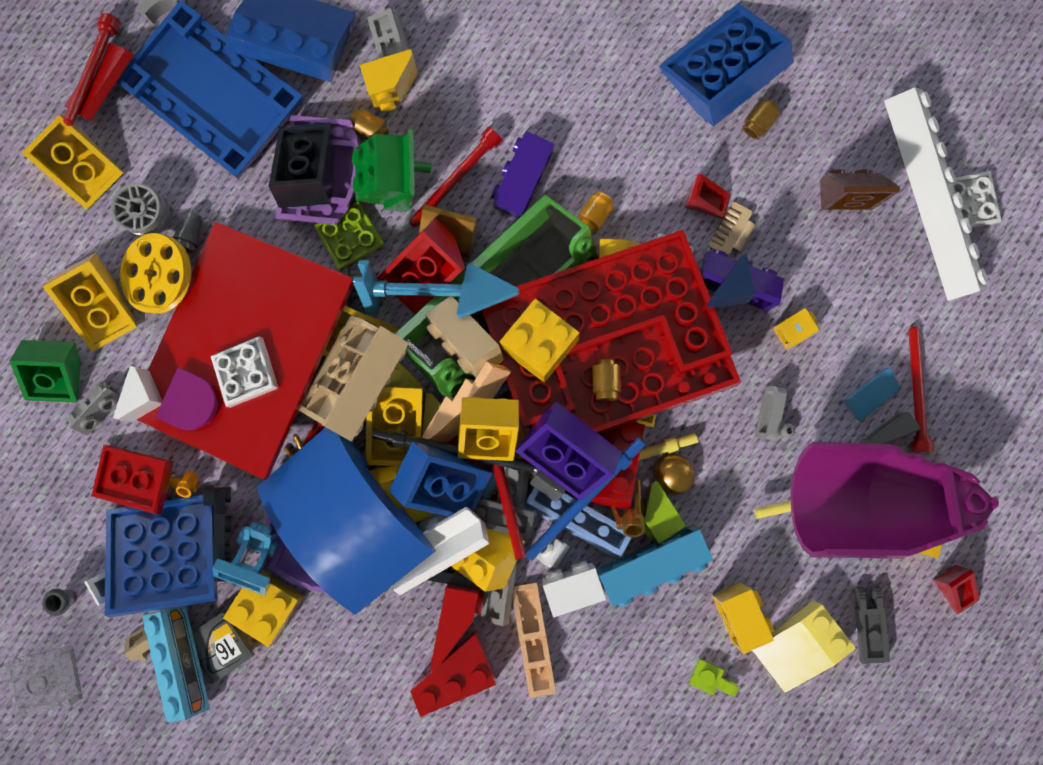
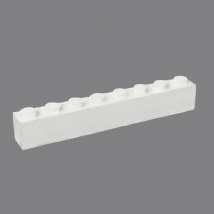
[884,87,988,301]

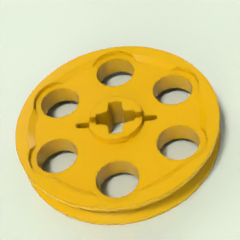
[120,233,191,314]

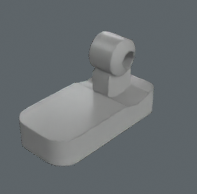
[756,386,795,441]

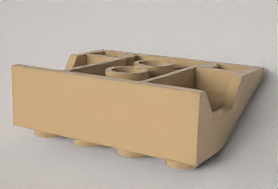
[299,315,409,442]

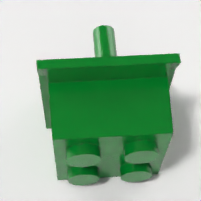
[352,129,432,212]

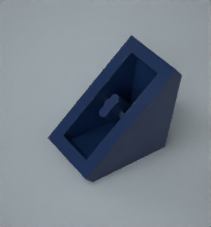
[707,254,756,308]

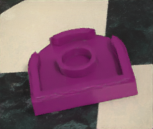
[155,368,219,431]

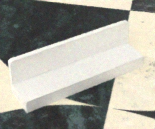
[393,507,489,595]

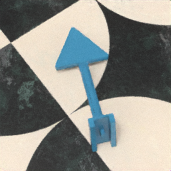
[353,260,519,318]

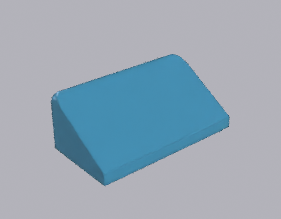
[842,368,901,421]

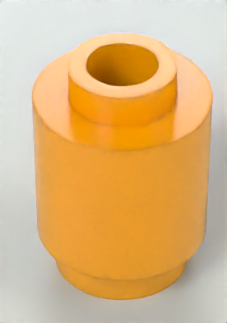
[577,191,614,232]

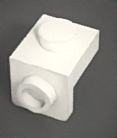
[536,537,570,569]

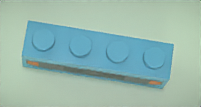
[142,606,210,722]

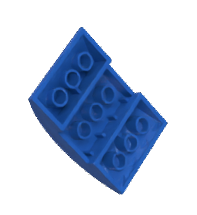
[257,428,436,615]

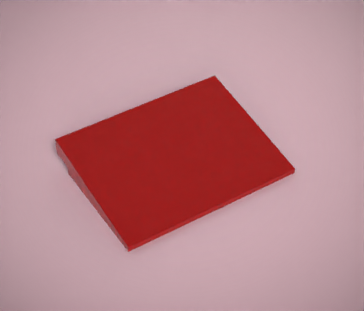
[137,222,354,480]
[482,230,741,436]

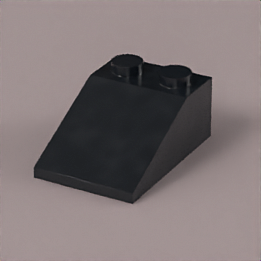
[269,122,334,208]

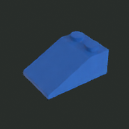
[389,441,493,517]

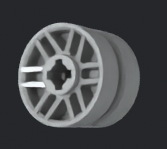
[111,183,170,237]

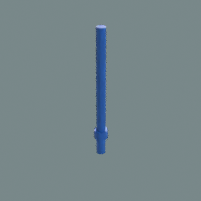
[525,437,646,561]

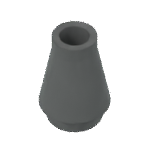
[172,212,202,253]
[42,589,77,616]

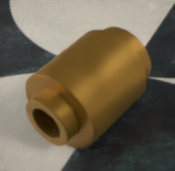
[742,99,780,140]
[349,109,389,140]
[592,359,621,401]

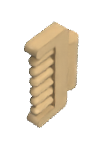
[708,202,756,255]

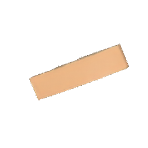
[422,361,511,443]
[512,582,556,699]

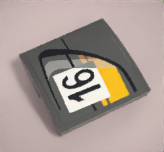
[192,610,255,684]

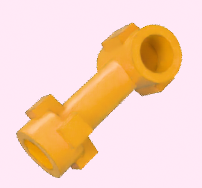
[168,471,200,498]

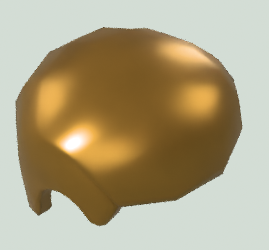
[652,453,695,495]

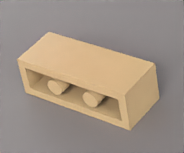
[425,296,504,378]

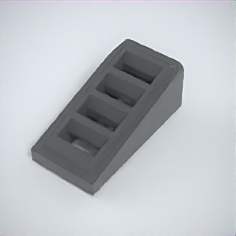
[859,412,921,444]

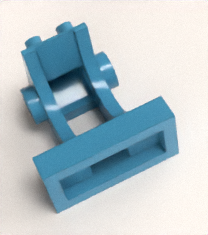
[212,522,279,596]

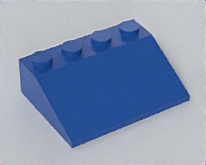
[226,0,356,83]
[659,3,794,127]

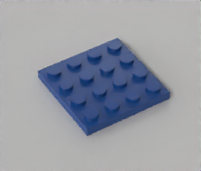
[105,495,218,618]

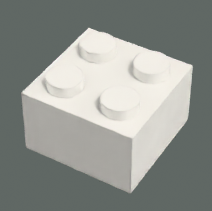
[542,560,606,618]

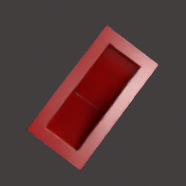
[685,174,731,219]
[933,565,979,614]

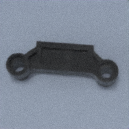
[203,484,231,582]

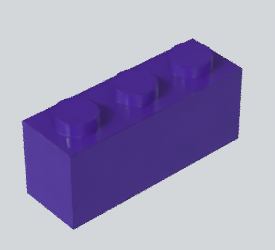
[491,131,555,219]

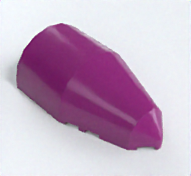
[790,442,999,559]

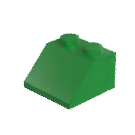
[9,340,81,403]

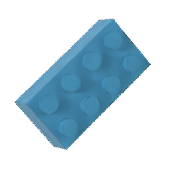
[596,525,714,607]

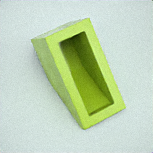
[645,480,686,544]

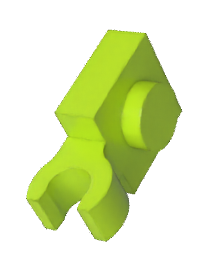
[688,658,740,697]

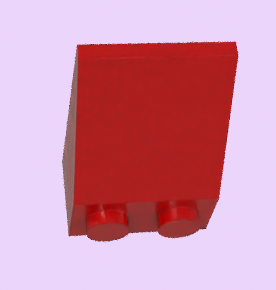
[430,584,484,672]

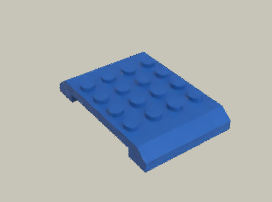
[117,0,304,180]

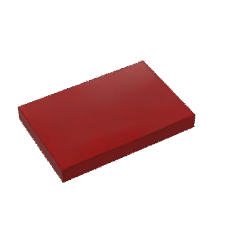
[64,42,134,121]
[91,444,174,514]

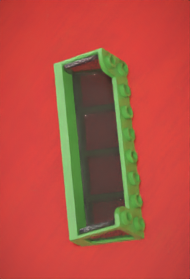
[395,195,597,397]

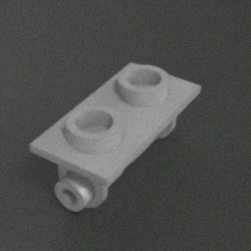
[68,381,121,435]

